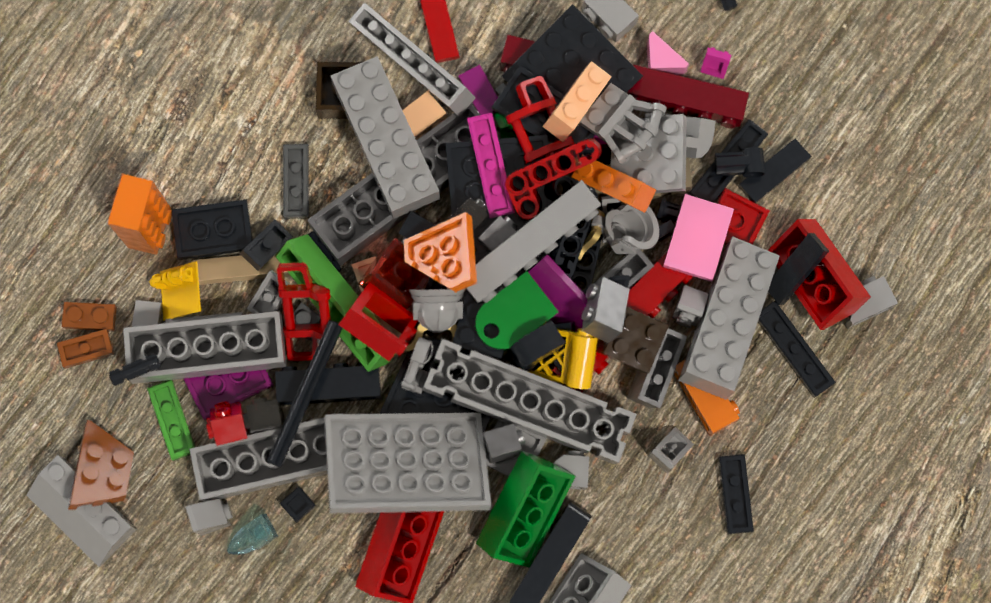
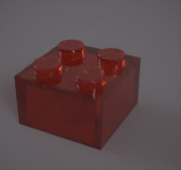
[358,238,429,309]

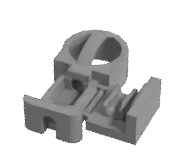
[401,337,433,394]

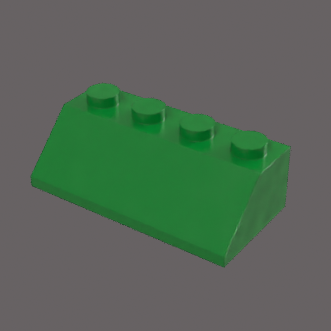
[476,451,576,568]

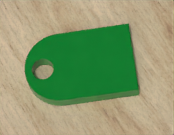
[475,271,558,350]

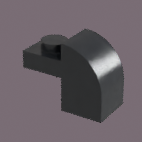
[510,321,565,372]

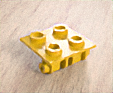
[149,261,201,321]

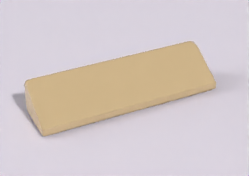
[193,251,291,285]

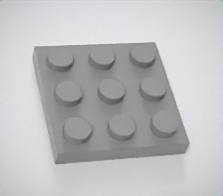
[611,114,687,193]

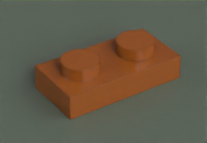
[62,302,117,331]
[57,329,115,369]

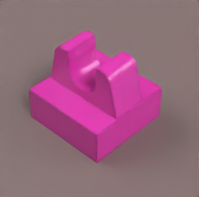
[700,47,731,79]

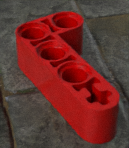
[505,138,602,219]

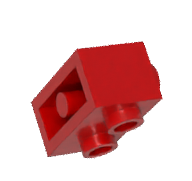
[206,401,248,446]

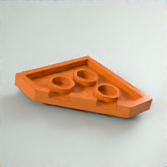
[404,212,477,292]

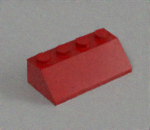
[768,219,871,330]
[355,511,444,603]

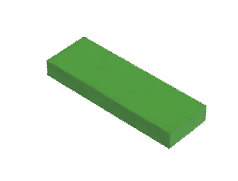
[147,380,195,461]

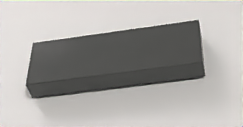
[283,144,309,219]

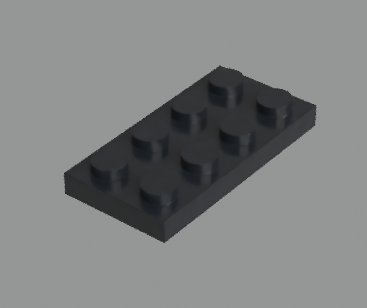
[491,66,595,163]

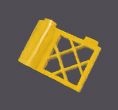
[519,322,598,389]

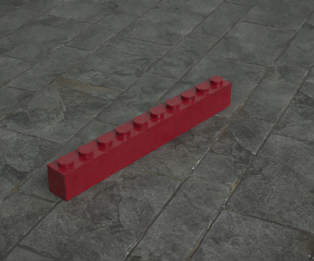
[500,35,749,129]

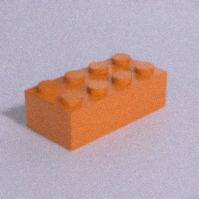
[108,174,172,255]

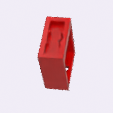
[338,282,418,361]

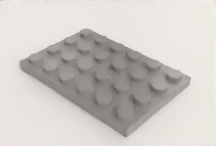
[324,413,491,513]

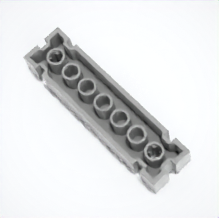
[422,339,637,464]

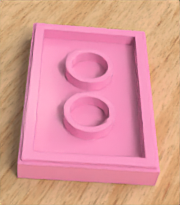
[663,194,734,282]

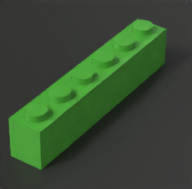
[276,234,395,372]

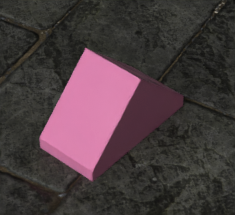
[647,31,689,75]

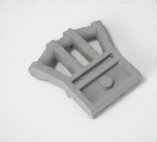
[580,83,667,165]

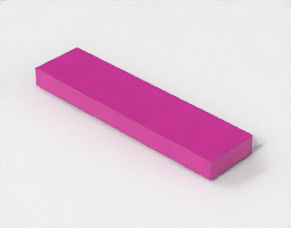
[467,113,515,219]

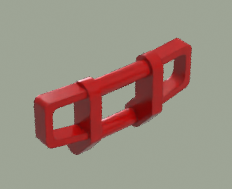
[505,76,580,176]
[277,263,331,361]

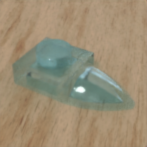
[227,514,278,555]

